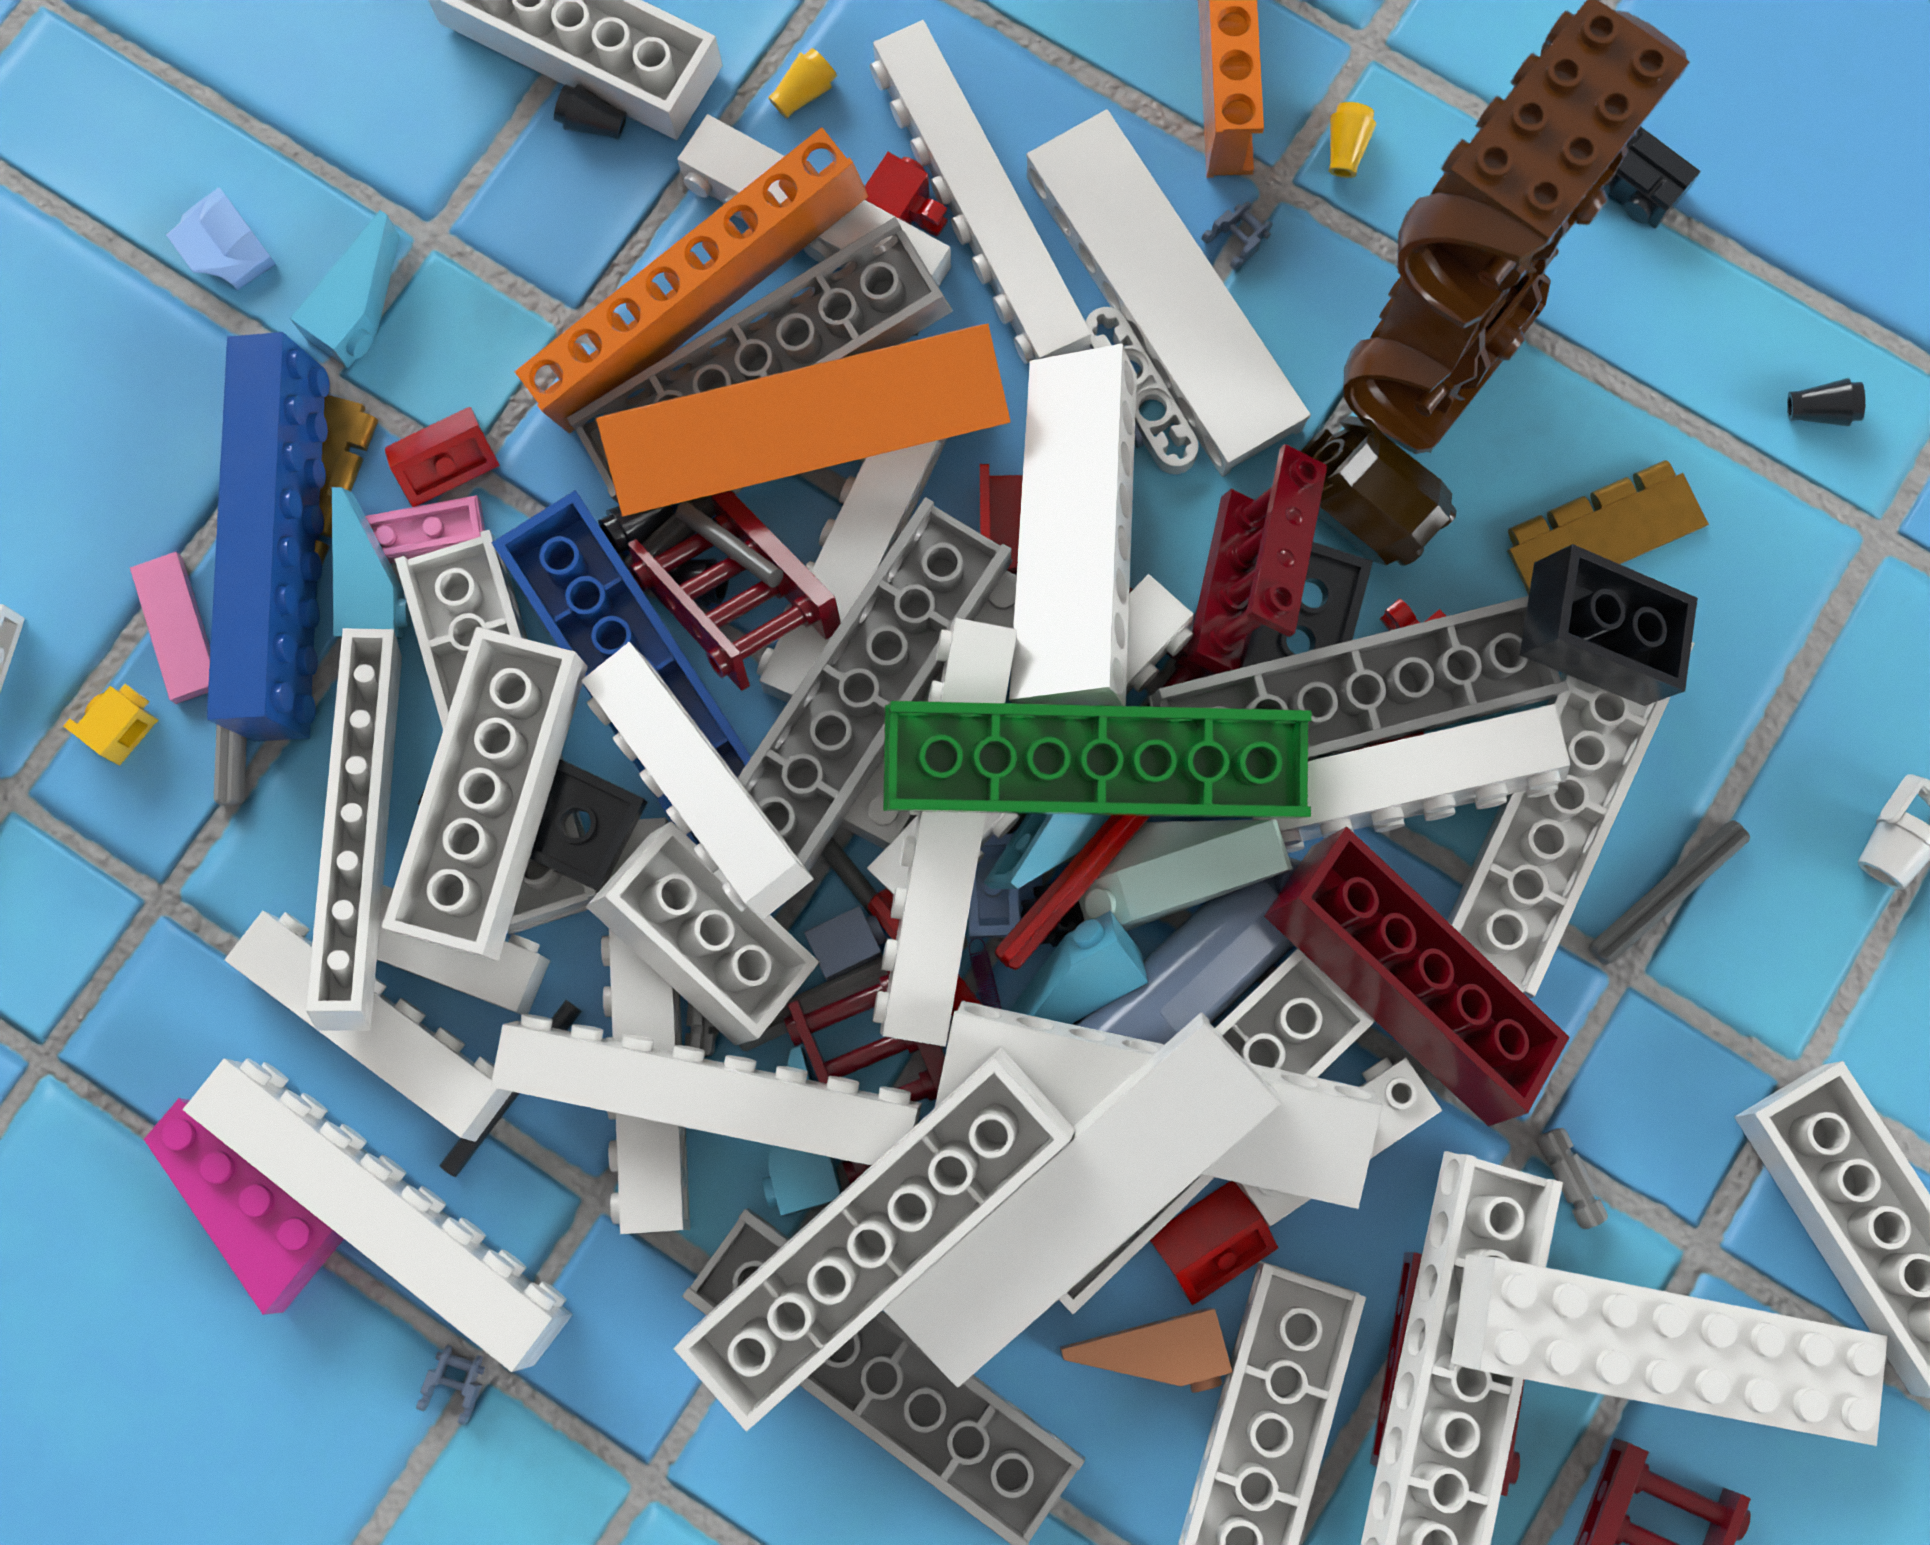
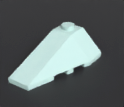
[1079,820,1293,931]

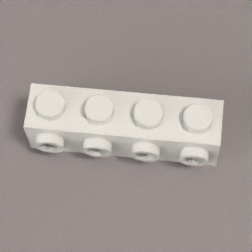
[1235,1057,1442,1227]

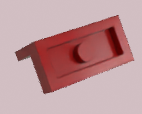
[385,407,500,507]
[979,464,1023,574]
[1150,1181,1279,1306]

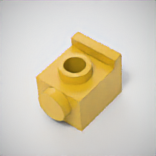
[63,683,158,766]

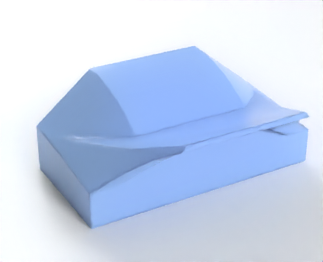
[166,187,276,290]
[968,834,1043,939]

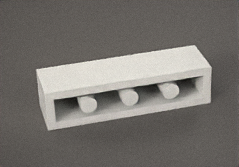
[377,885,550,1015]

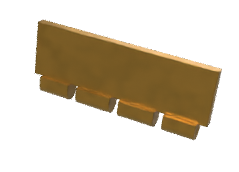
[315,395,379,565]
[1507,460,1709,595]

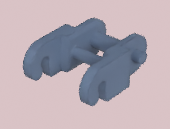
[1201,201,1273,270]
[416,1345,485,1425]

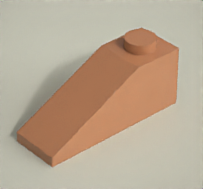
[1060,1307,1233,1393]

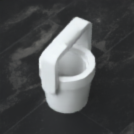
[1858,774,1930,890]

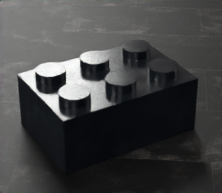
[1519,544,1698,706]

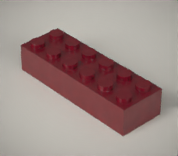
[1264,826,1570,1127]

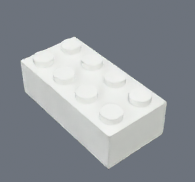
[586,821,820,1046]

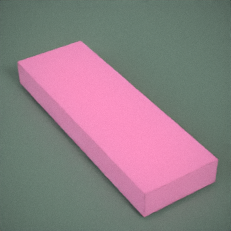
[366,495,485,564]
[130,552,210,704]

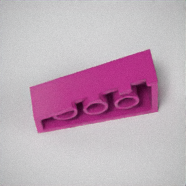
[144,1098,344,1315]

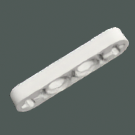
[1085,307,1199,474]

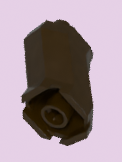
[1301,416,1457,566]

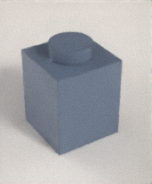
[804,906,887,981]

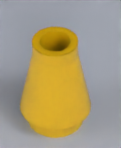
[768,48,837,118]
[1328,102,1377,178]

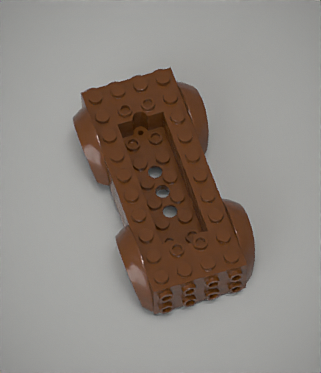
[1343,0,1690,454]

